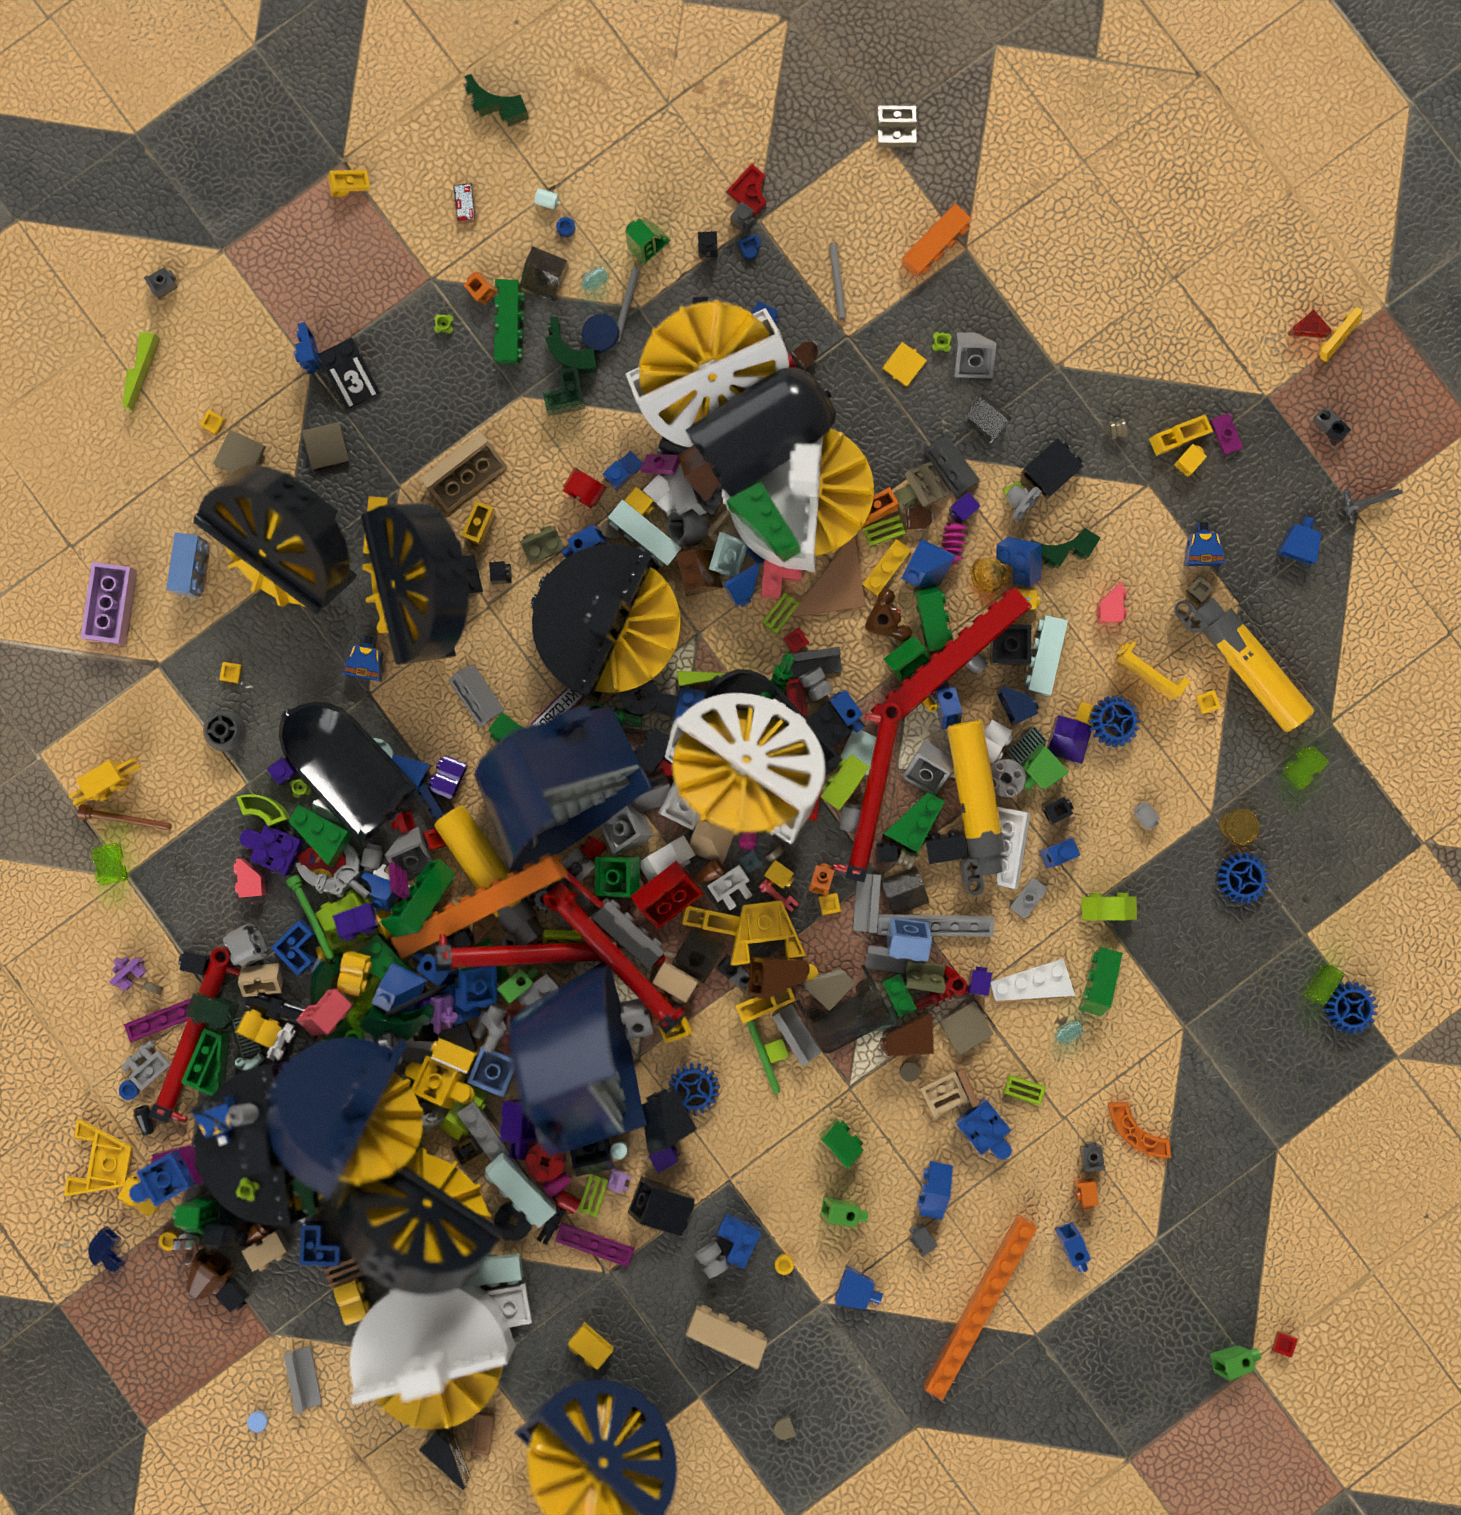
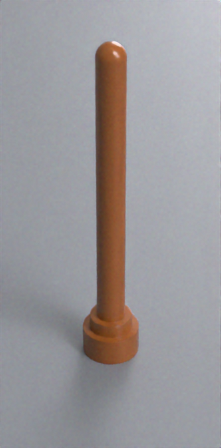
[77,804,172,830]

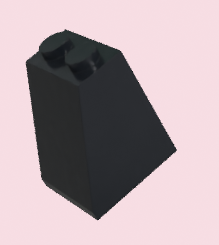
[642,1088,697,1155]
[628,1176,695,1236]

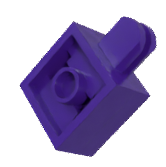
[240,825,305,875]
[500,1099,538,1161]

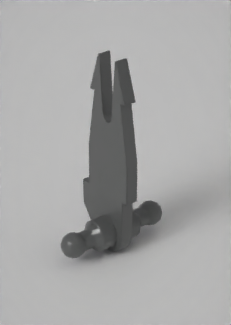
[1342,488,1403,524]

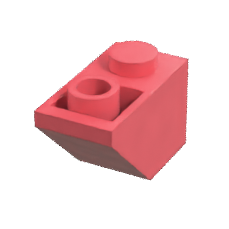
[1097,583,1127,623]
[234,859,266,897]

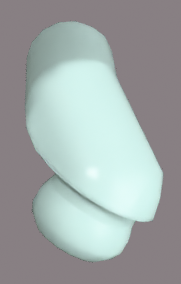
[235,1053,265,1071]

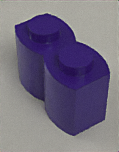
[429,755,468,800]
[333,903,379,941]

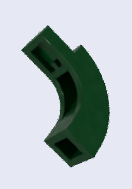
[545,316,598,373]
[310,951,345,1005]

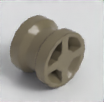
[1107,419,1127,440]
[896,847,917,870]

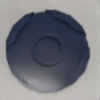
[582,314,620,352]

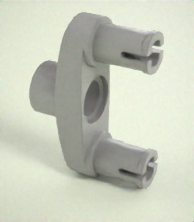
[472,1004,507,1053]

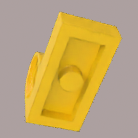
[327,170,370,197]

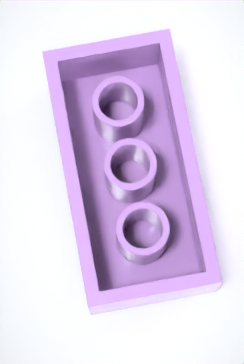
[81,562,137,645]

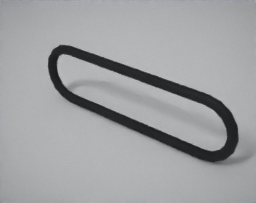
[385,984,448,1016]

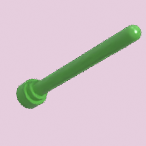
[286,875,334,960]
[747,1019,780,1094]

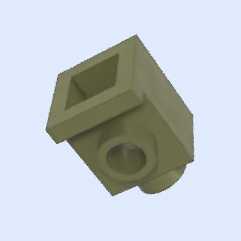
[893,484,918,513]

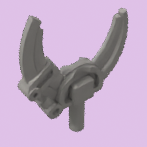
[295,843,370,899]

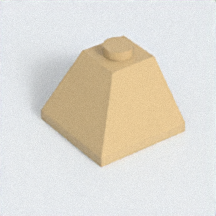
[689,816,734,865]

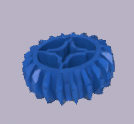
[1088,695,1141,747]
[1216,852,1270,904]
[1324,982,1378,1034]
[668,1062,720,1115]

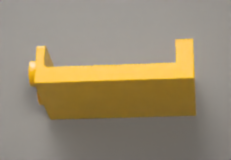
[1115,640,1191,700]

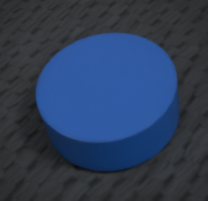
[556,217,576,237]
[119,1080,140,1100]

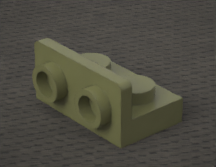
[520,526,564,565]
[904,960,946,993]

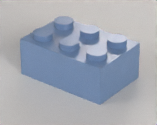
[166,532,210,598]

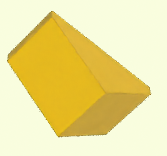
[658,1014,693,1043]

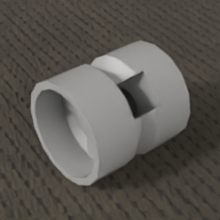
[799,666,833,702]
[562,848,595,882]
[695,1241,730,1279]

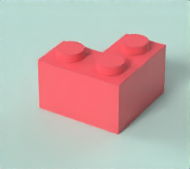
[761,560,802,599]
[296,989,352,1036]

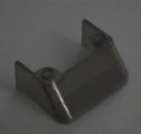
[796,965,891,1053]

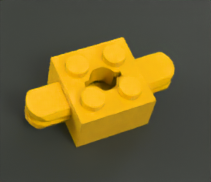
[68,757,142,807]
[405,1056,475,1110]

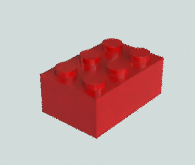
[631,861,704,929]

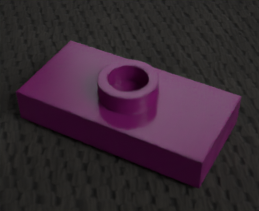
[1210,413,1243,456]
[640,454,680,474]

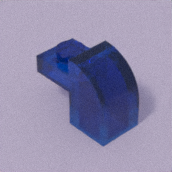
[88,1226,125,1273]

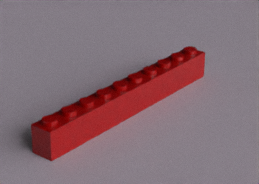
[870,587,1032,727]

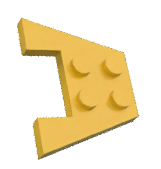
[730,900,806,965]
[64,1118,133,1196]

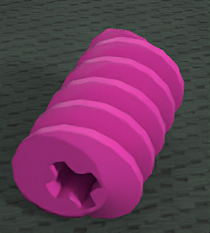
[941,523,968,565]

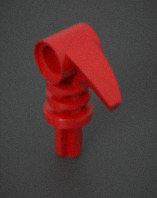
[914,964,968,1011]

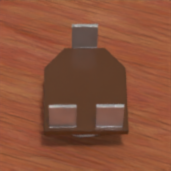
[790,341,818,370]
[906,508,933,530]
[173,1233,199,1264]

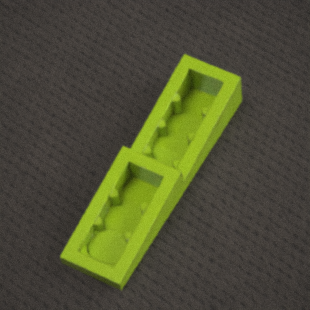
[122,332,160,411]
[677,671,726,687]

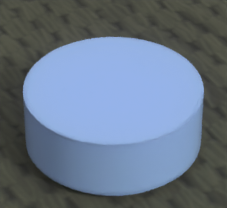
[247,1411,268,1432]

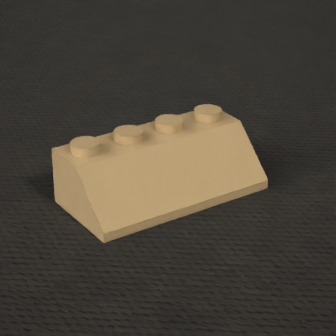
[420,432,507,513]
[686,1305,767,1369]

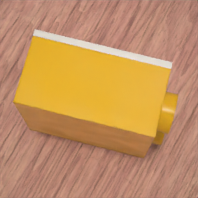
[431,1038,479,1074]

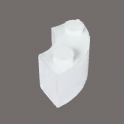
[640,835,695,881]

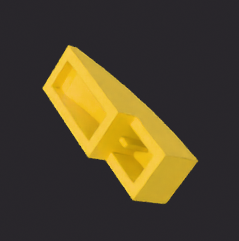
[1149,414,1213,456]
[680,906,740,936]
[735,988,796,1024]

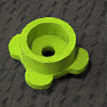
[434,314,453,334]
[932,332,952,352]
[290,779,312,798]
[236,1178,259,1201]

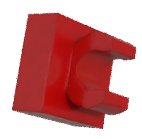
[391,811,416,833]
[580,836,607,862]

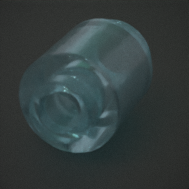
[580,266,610,293]
[1054,1020,1085,1046]

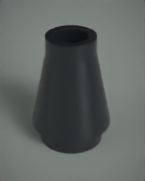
[133,1105,154,1135]

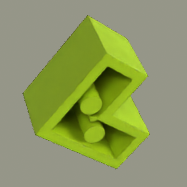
[821,754,870,810]

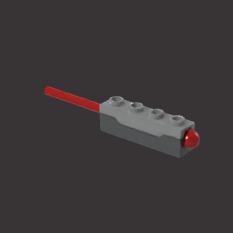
[563,869,666,969]

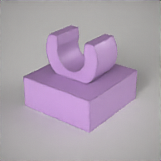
[607,1168,632,1193]

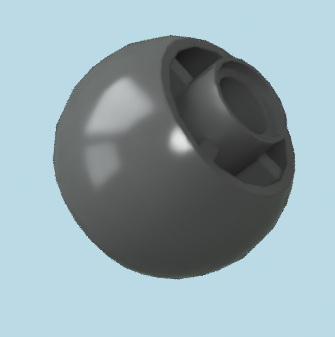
[667,508,708,547]
[203,710,246,751]

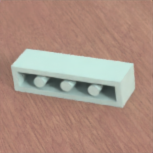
[608,500,682,568]
[1024,615,1068,696]
[485,1152,556,1228]
[468,1253,523,1287]

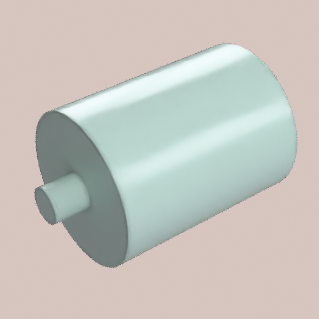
[534,188,561,210]
[610,1140,628,1159]

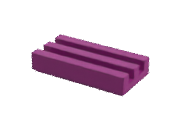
[389,861,410,900]

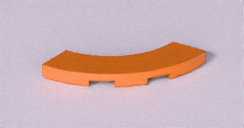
[1108,1101,1171,1158]

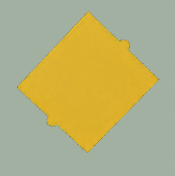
[882,342,927,387]

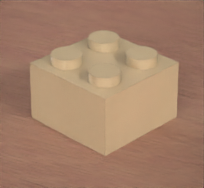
[652,961,698,1003]

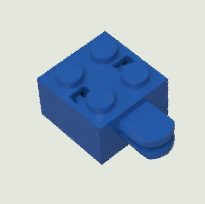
[954,1098,1012,1160]
[129,1149,196,1207]

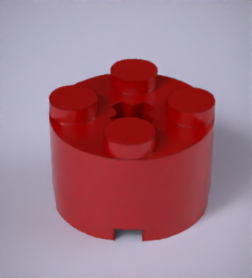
[563,467,607,509]
[525,1141,566,1182]

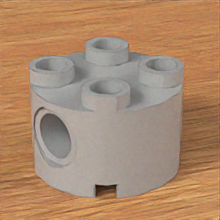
[223,923,267,967]
[620,999,655,1040]

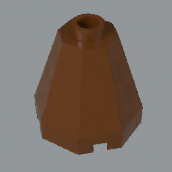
[187,1248,234,1299]

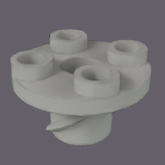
[1006,485,1042,522]
[991,759,1026,798]
[417,1097,446,1133]

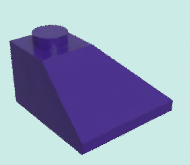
[1047,715,1091,764]

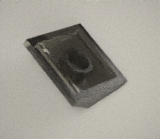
[881,866,929,915]

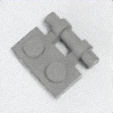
[121,1040,171,1091]

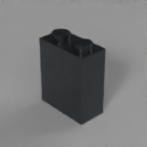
[1021,438,1083,500]

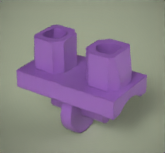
[109,956,147,991]
[430,994,458,1034]

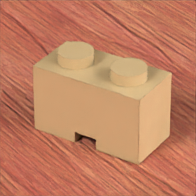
[238,963,284,997]
[241,1228,291,1272]

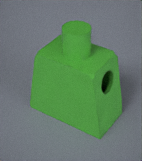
[1022,744,1069,791]
[497,965,540,1005]
[820,1196,868,1227]
[1209,1346,1261,1380]

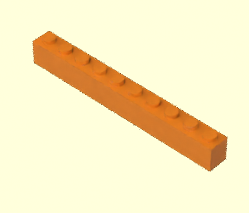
[391,853,568,959]
[923,1214,1038,1401]

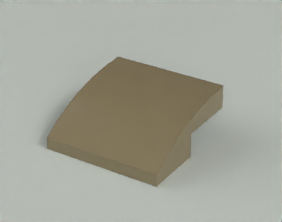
[878,106,916,147]
[303,421,350,470]
[213,430,266,473]
[905,462,951,507]
[939,1001,994,1055]

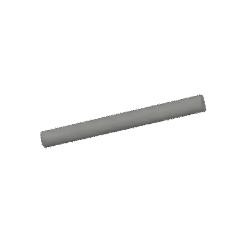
[829,243,846,320]
[617,267,640,342]

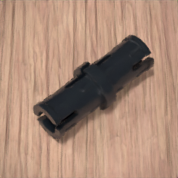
[537,1205,567,1245]

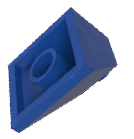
[901,539,956,587]
[724,563,759,607]
[371,963,427,1012]

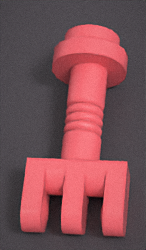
[758,878,799,916]

